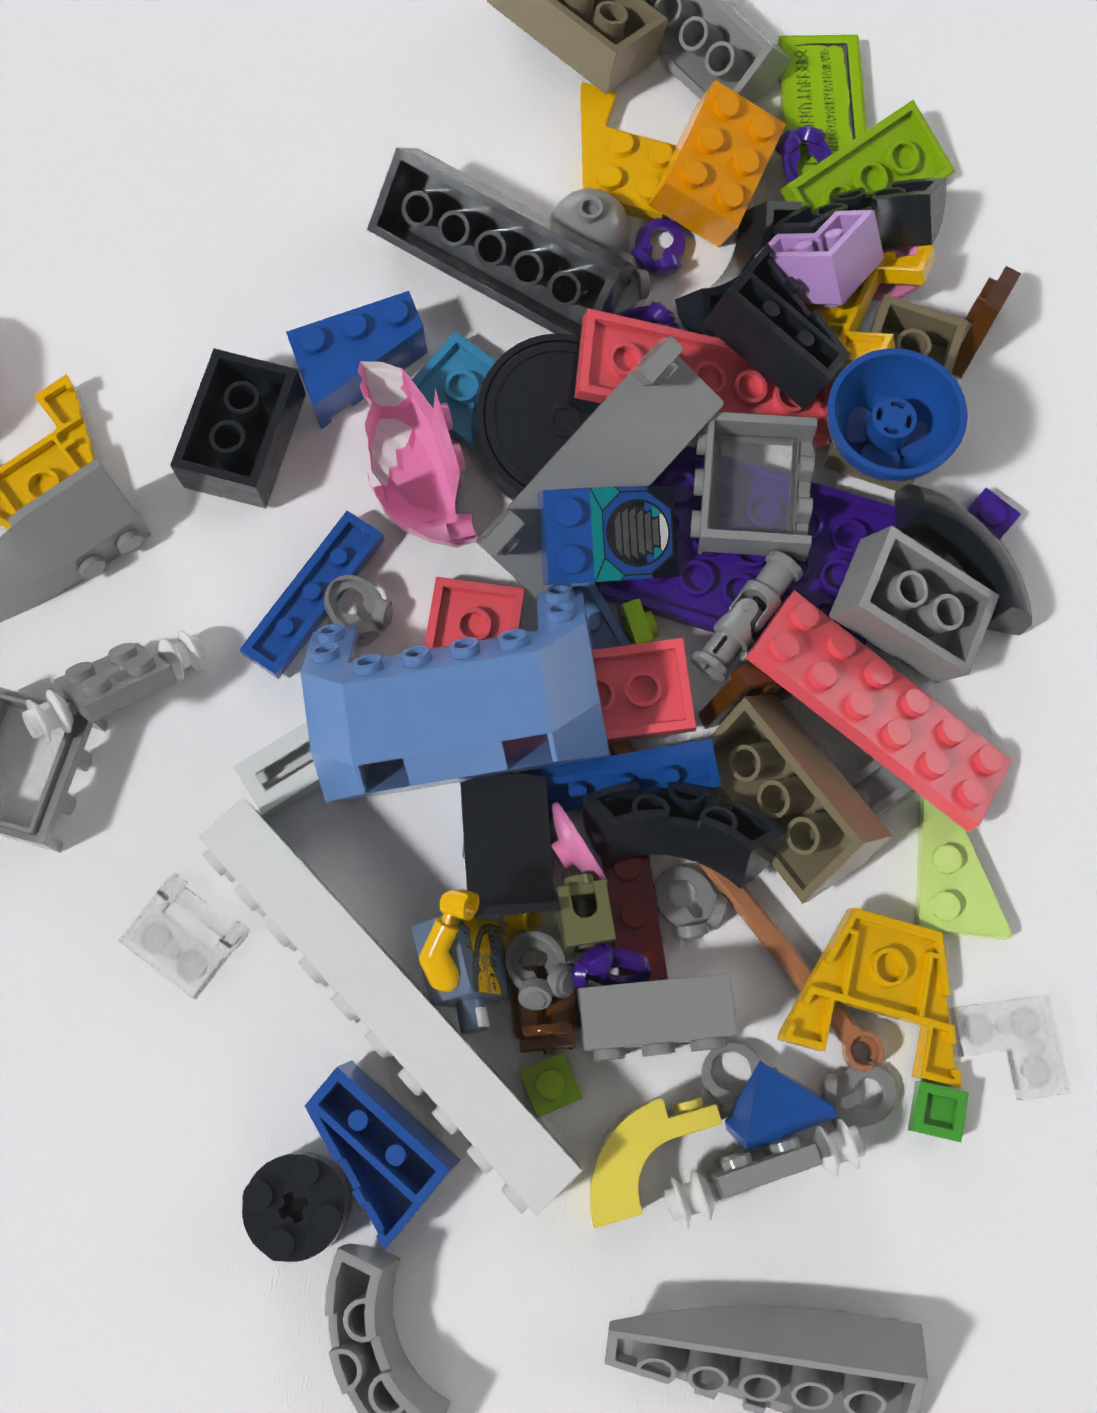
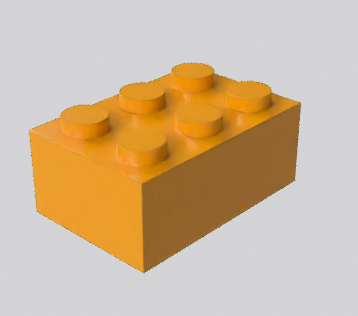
[648,79,786,248]

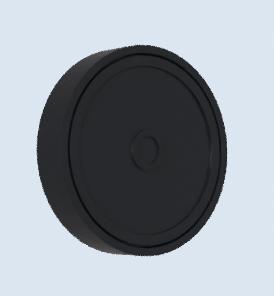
[471,334,601,500]

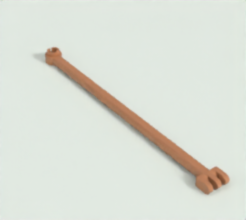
[608,740,884,1071]

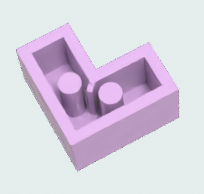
[755,210,884,307]

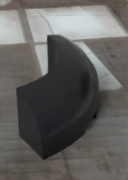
[773,178,946,249]
[675,201,801,334]
[894,484,1032,636]
[582,782,787,889]

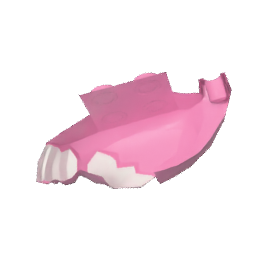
[358,362,478,548]

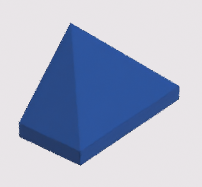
[724,1061,837,1152]

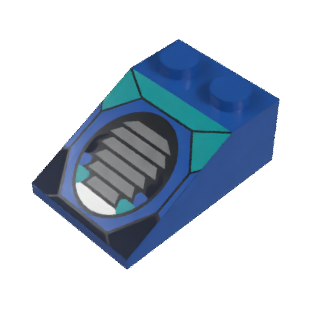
[538,486,679,585]

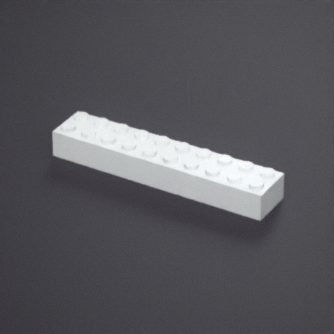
[198,797,582,1216]

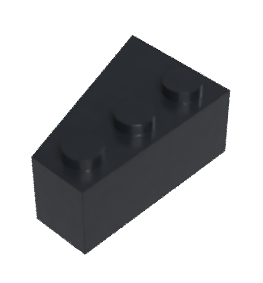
[702,243,850,409]

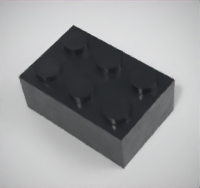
[170,348,306,509]

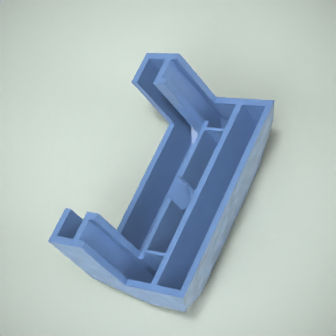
[300,584,610,803]

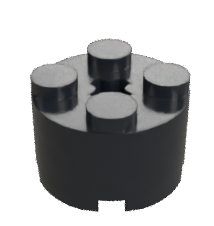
[242,1151,353,1262]

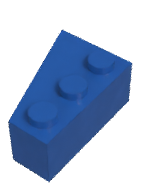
[286,291,428,429]
[304,1060,461,1250]

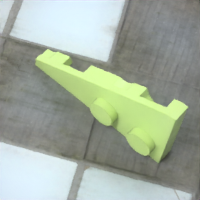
[915,795,1011,940]

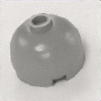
[550,188,631,254]

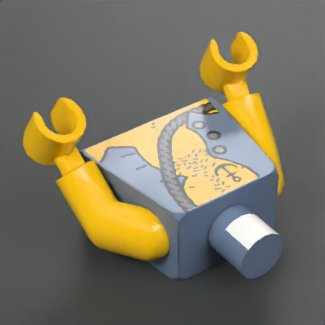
[411,889,541,1034]

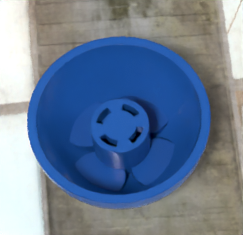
[827,348,968,482]

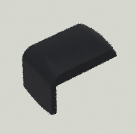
[460,774,560,917]

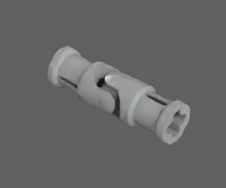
[691,551,803,682]

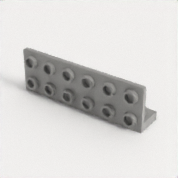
[476,335,724,598]

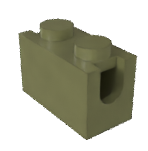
[554,874,616,956]

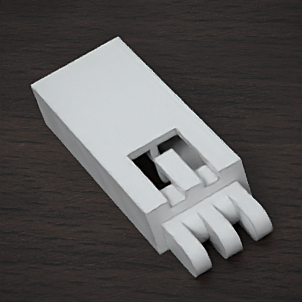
[233,721,321,820]

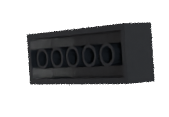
[367,147,636,337]

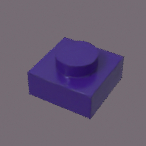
[968,487,1021,540]

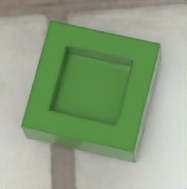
[908,1081,969,1142]

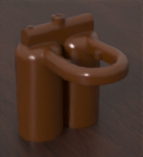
[508,962,580,1055]

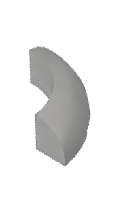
[325,1244,451,1413]

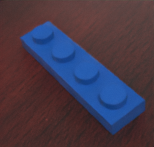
[239,510,385,680]
[527,738,722,815]

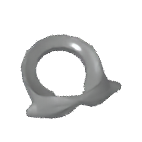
[701,1042,778,1119]

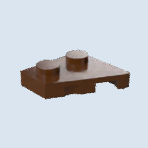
[952,266,1021,378]
[698,663,793,729]

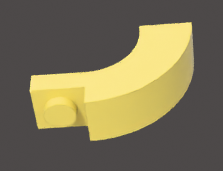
[589,1097,722,1229]

